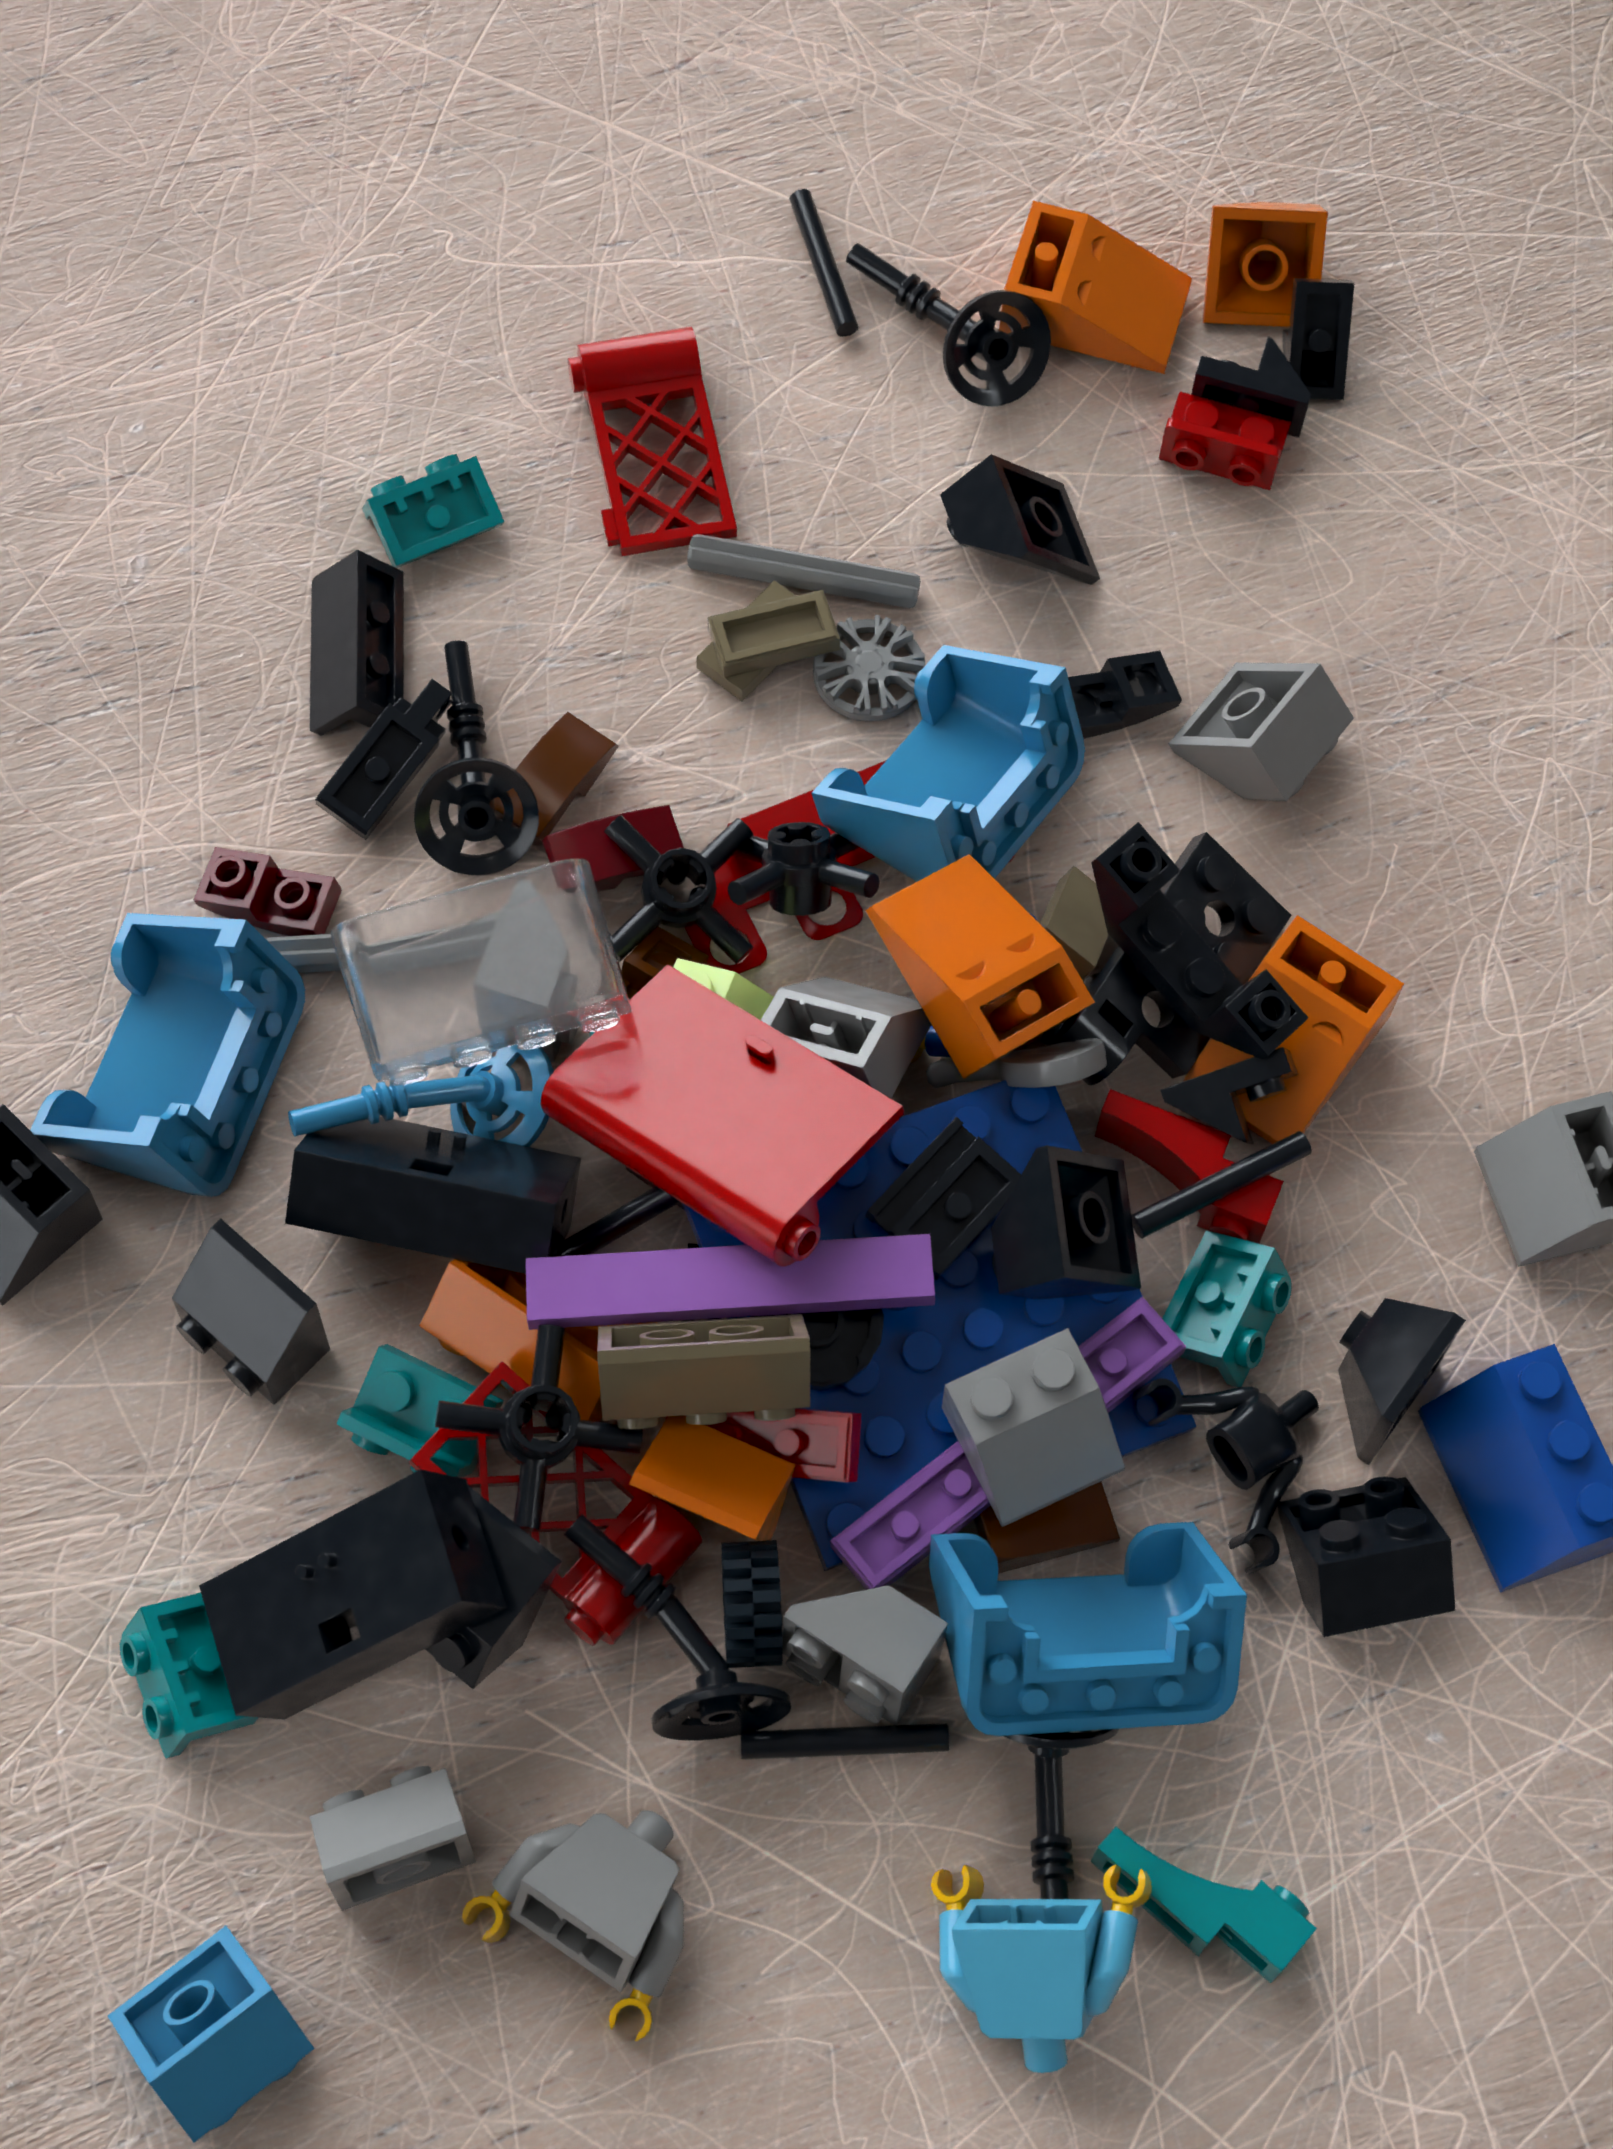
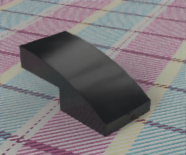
[1068,651,1182,739]

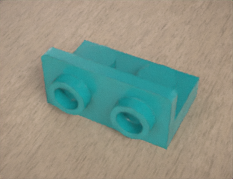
[362,454,505,568]
[1162,1230,1292,1388]
[336,1344,504,1478]
[120,1592,259,1758]

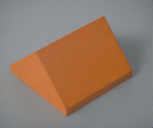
[629,1415,796,1541]

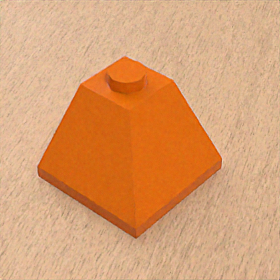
[1202,202,1328,327]

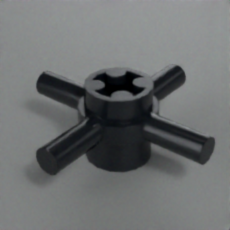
[603,815,754,964]
[728,822,880,916]
[435,1324,643,1532]

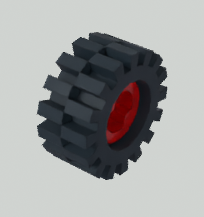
[721,1540,783,1668]

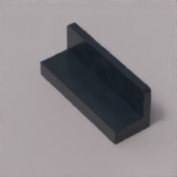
[309,549,404,736]

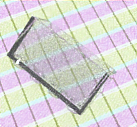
[331,859,632,1086]

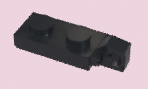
[315,679,452,840]

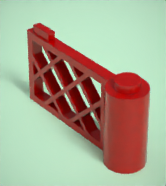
[568,326,737,556]
[409,1361,703,1646]

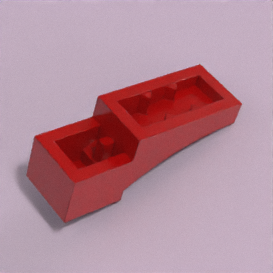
[1095,1089,1284,1244]

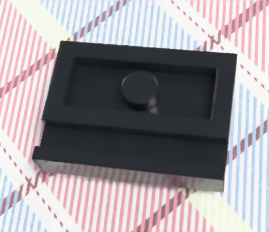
[865,1117,1021,1281]

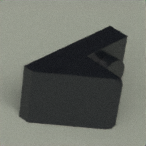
[1283,278,1355,400]
[1191,337,1311,438]
[1160,1047,1298,1144]

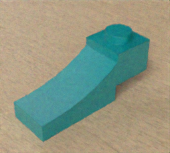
[1090,1826,1317,1984]

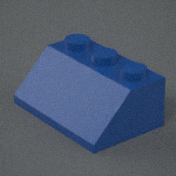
[1418,1344,1613,1593]

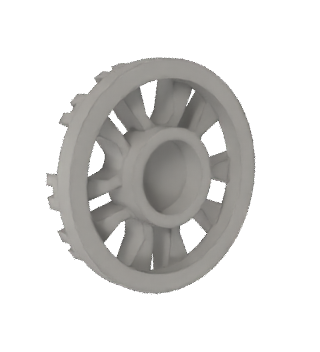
[813,615,926,721]

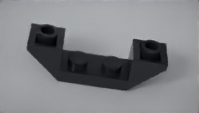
[1091,822,1308,1060]

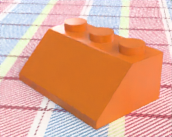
[419,1259,658,1422]

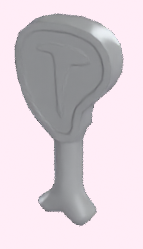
[926,1038,1107,1088]

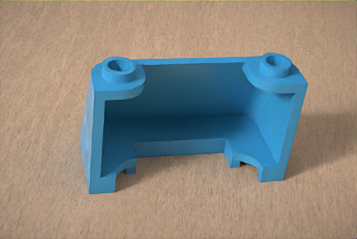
[811,645,1085,882]
[30,913,305,1197]
[929,1522,1247,1736]

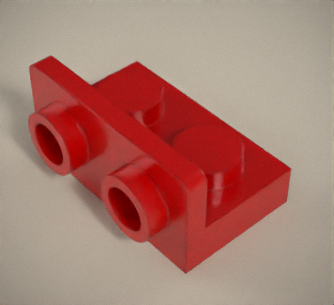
[1159,391,1291,490]

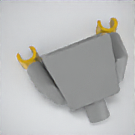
[462,1810,684,2041]

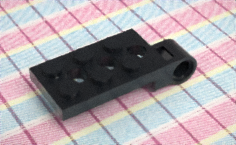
[1042,832,1292,1086]

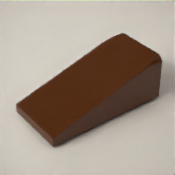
[974,1481,1120,1574]

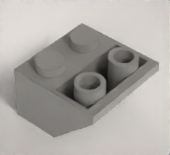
[761,977,932,1098]
[1474,1091,1613,1267]
[782,1585,948,1725]

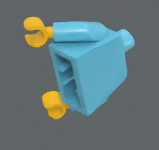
[931,1865,1152,2073]

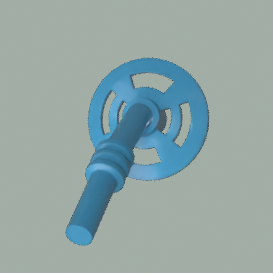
[288,1034,554,1147]

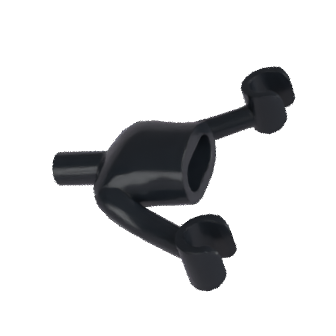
[1132,1378,1319,1574]

